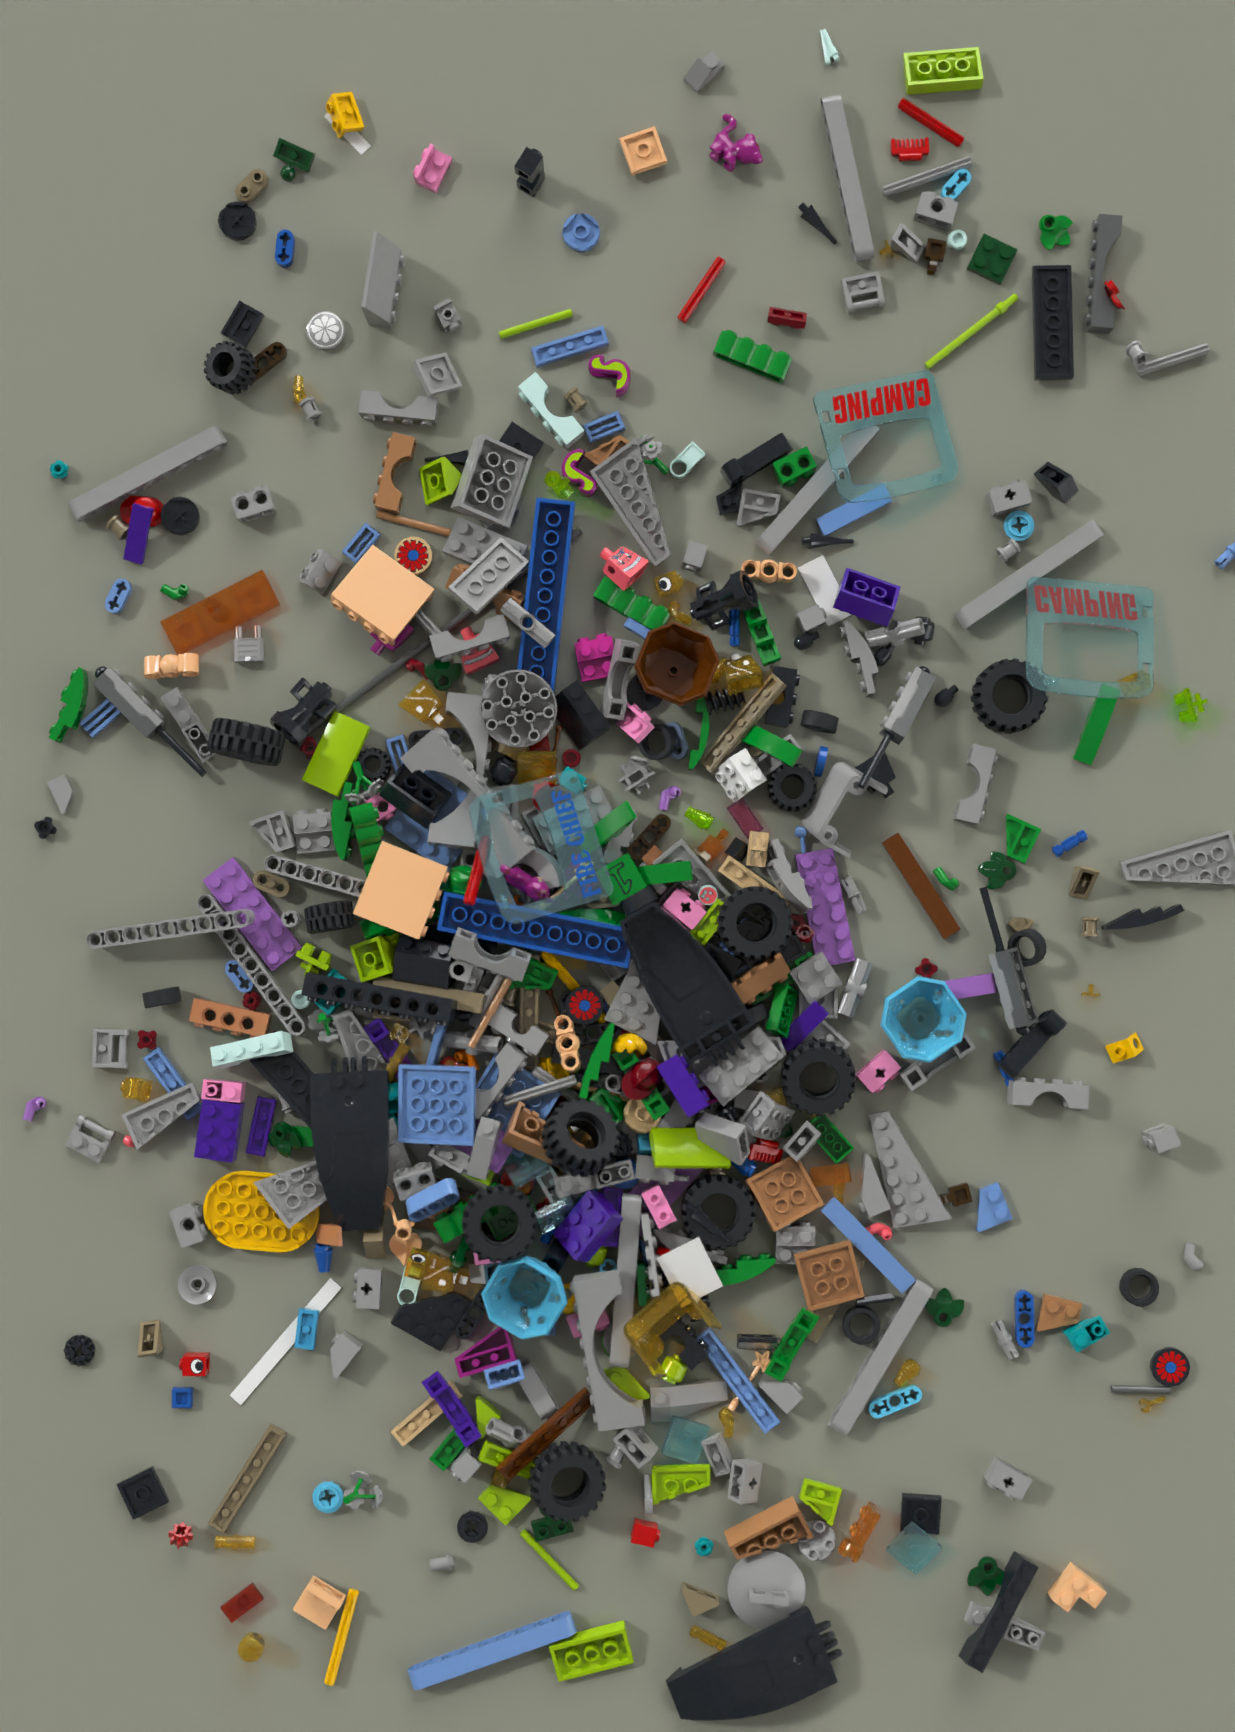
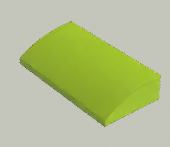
[903,47,984,95]
[302,711,371,797]
[648,1127,731,1168]
[549,1620,634,1682]

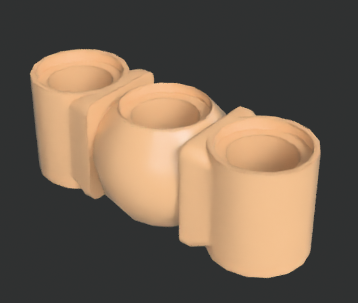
[741,559,797,584]
[144,653,199,679]
[554,1015,581,1073]

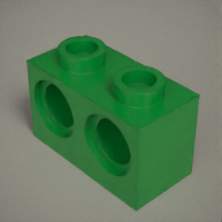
[771,446,817,488]

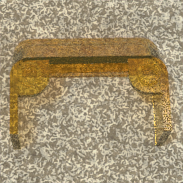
[624,1282,723,1377]

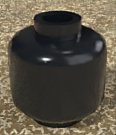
[910,616,935,645]
[490,756,518,786]

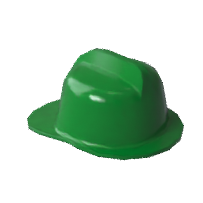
[440,865,482,895]

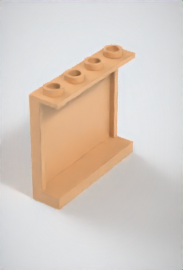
[330,545,435,647]
[353,841,450,940]

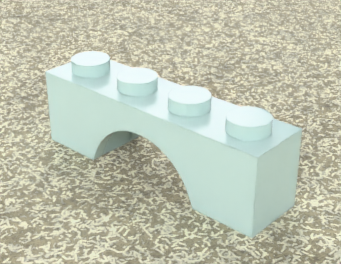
[518,372,585,449]
[210,1031,293,1069]

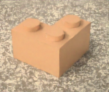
[1047,1562,1107,1612]

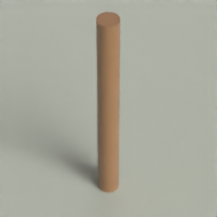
[376,511,452,536]
[468,978,512,1049]

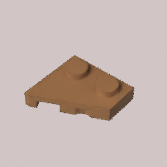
[583,435,629,466]
[1035,1293,1083,1331]

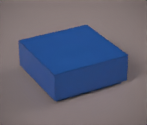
[172,1387,193,1408]

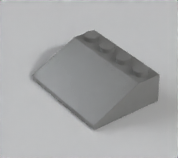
[361,231,405,328]
[451,434,533,528]

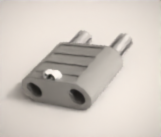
[233,625,264,663]

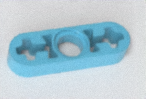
[868,1384,922,1418]

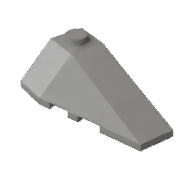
[650,1380,728,1423]

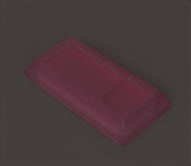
[727,798,763,839]

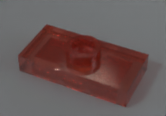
[220,1582,264,1623]

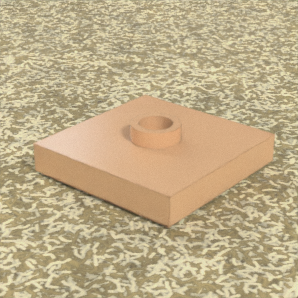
[619,126,667,176]

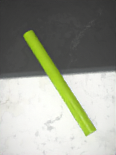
[499,309,573,339]
[519,1529,579,1591]

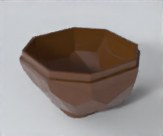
[634,622,720,706]

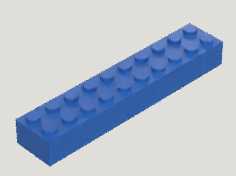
[517,497,575,695]
[437,891,631,968]

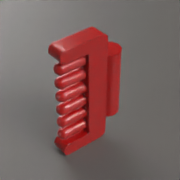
[890,137,929,161]
[747,1138,783,1164]

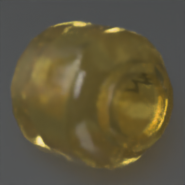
[237,1632,265,1662]

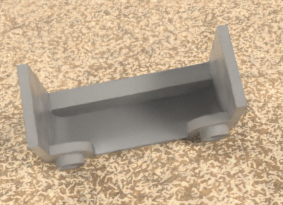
[802,762,888,858]

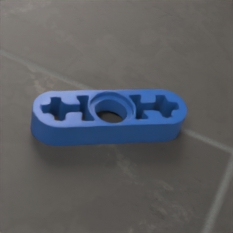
[1014,1290,1034,1348]

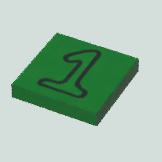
[595,853,647,906]

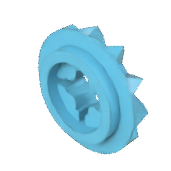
[1003,510,1034,541]
[312,1481,343,1513]

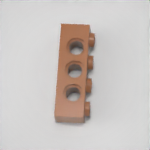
[189,998,272,1038]

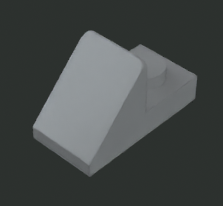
[684,51,725,93]
[891,223,926,262]

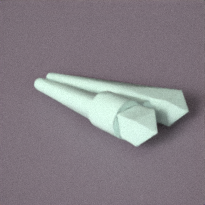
[820,29,839,65]

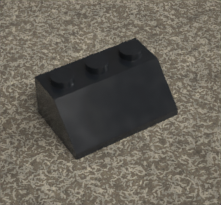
[555,680,611,751]
[379,763,452,829]
[392,936,458,990]

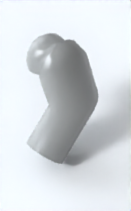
[1183,1242,1203,1271]

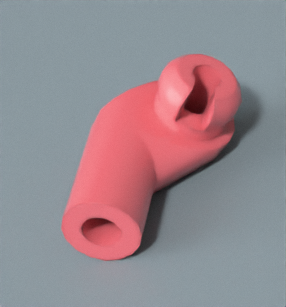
[865,1222,892,1240]

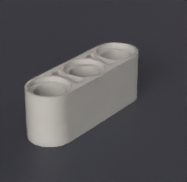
[514,1361,559,1420]

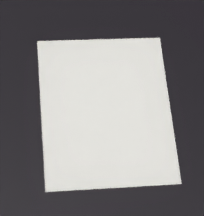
[657,1237,723,1307]

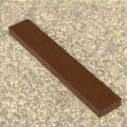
[882,833,960,939]
[496,1387,592,1482]

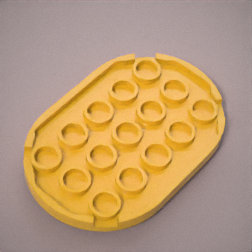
[203,1170,320,1252]

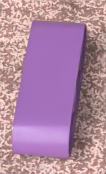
[941,973,998,999]

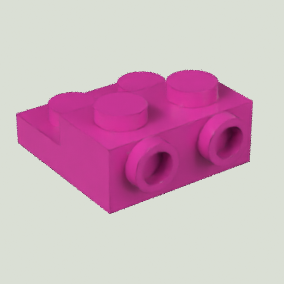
[574,633,614,683]

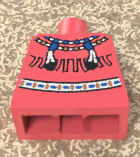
[600,547,649,591]
[460,627,500,676]

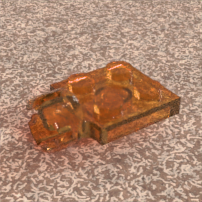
[838,1501,881,1563]

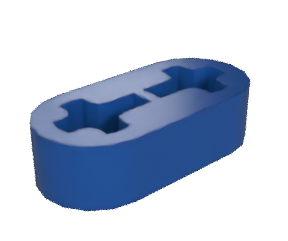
[275,229,295,268]

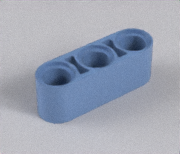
[406,1178,459,1222]

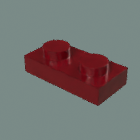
[767,307,807,329]

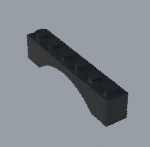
[958,1551,1039,1673]

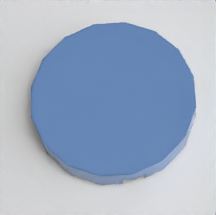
[562,213,600,252]

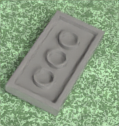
[443,517,528,582]
[448,537,529,615]
[531,785,612,853]
[699,1026,784,1106]
[387,1117,413,1196]

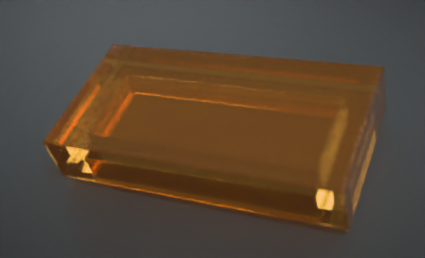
[810,1163,852,1187]

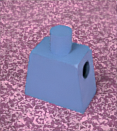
[484,1360,525,1391]

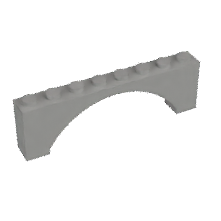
[427,692,493,851]
[400,727,536,879]
[570,1269,646,1432]

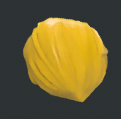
[610,1033,647,1058]

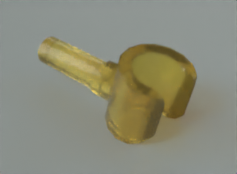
[1139,1396,1166,1413]

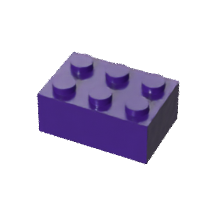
[833,567,900,627]
[657,1054,710,1118]
[194,1099,245,1163]
[553,1190,623,1262]

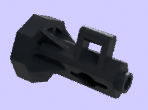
[689,570,759,631]
[270,677,338,747]

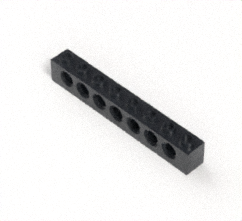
[301,972,458,1027]

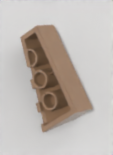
[731,953,791,1005]
[502,1101,585,1167]
[724,1496,814,1560]

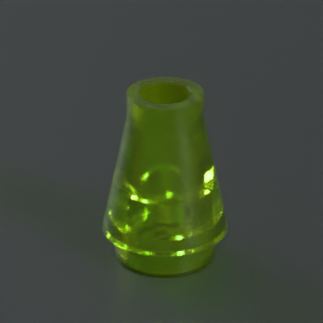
[684,806,714,831]

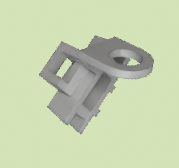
[619,756,655,795]
[449,961,484,992]
[404,1003,437,1039]

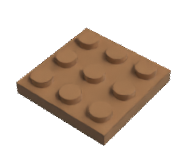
[745,1156,824,1232]
[793,1239,865,1311]

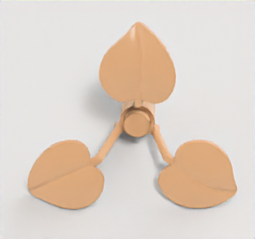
[384,1186,449,1266]

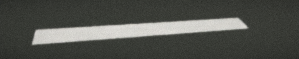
[230,1278,341,1405]

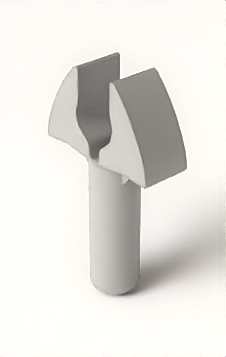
[644,1474,653,1514]

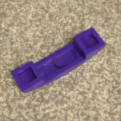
[364,1019,412,1079]
[421,1371,482,1447]

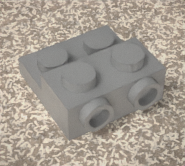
[292,808,336,854]
[775,1221,815,1264]

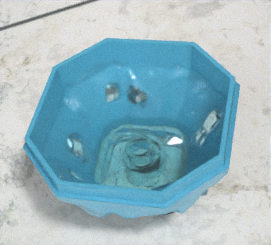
[881,976,967,1063]
[481,1255,567,1339]

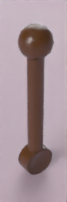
[550,725,563,764]
[546,988,563,1026]

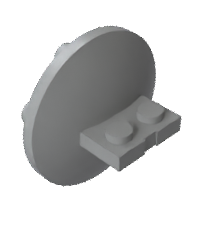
[479,670,557,747]
[727,1549,805,1629]

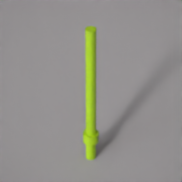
[924,294,1019,370]

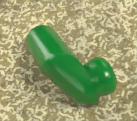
[160,584,189,600]
[933,867,959,890]

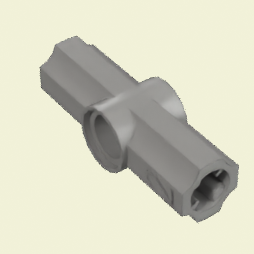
[500,598,555,648]
[865,618,925,648]
[838,958,872,1018]
[443,1029,504,1055]
[485,1417,531,1448]

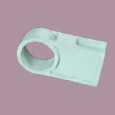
[669,441,706,479]
[397,1265,424,1305]

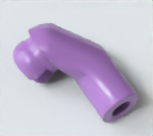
[659,786,681,811]
[23,1097,46,1121]

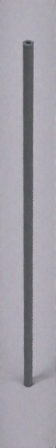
[308,527,583,736]

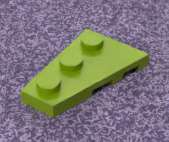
[652,1464,710,1505]

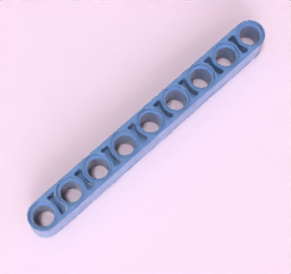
[407,1611,577,1690]

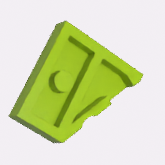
[604,1367,650,1400]
[799,1477,842,1526]
[478,1483,532,1526]

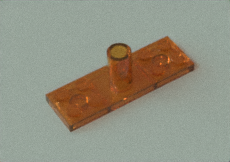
[160,570,281,655]

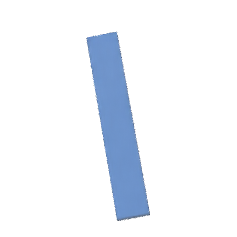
[820,1196,916,1294]
[697,1327,780,1434]

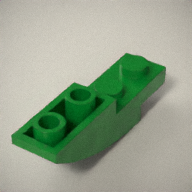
[49,667,88,743]
[331,782,356,861]
[714,1253,776,1286]

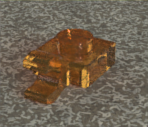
[697,828,729,861]

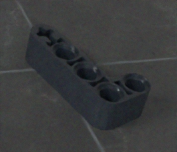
[720,433,793,488]
[997,1009,1067,1078]

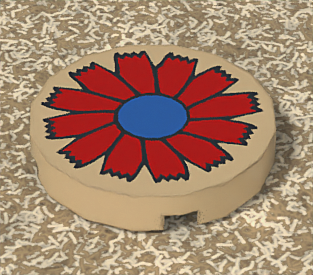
[394,537,433,575]

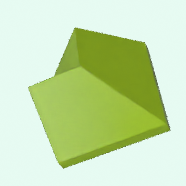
[419,457,462,505]
[350,936,396,982]

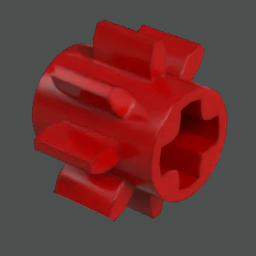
[168,1522,193,1549]

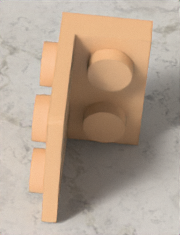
[293,1575,346,1629]

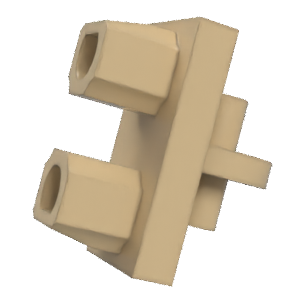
[746,831,769,868]

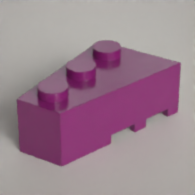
[454,1327,518,1378]

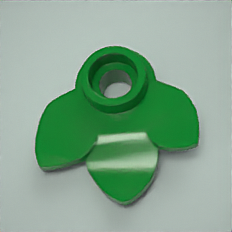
[1039,215,1073,250]

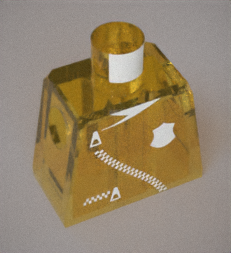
[724,654,764,695]
[398,678,446,726]
[421,1250,469,1292]

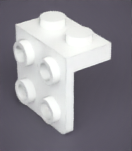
[714,748,767,802]

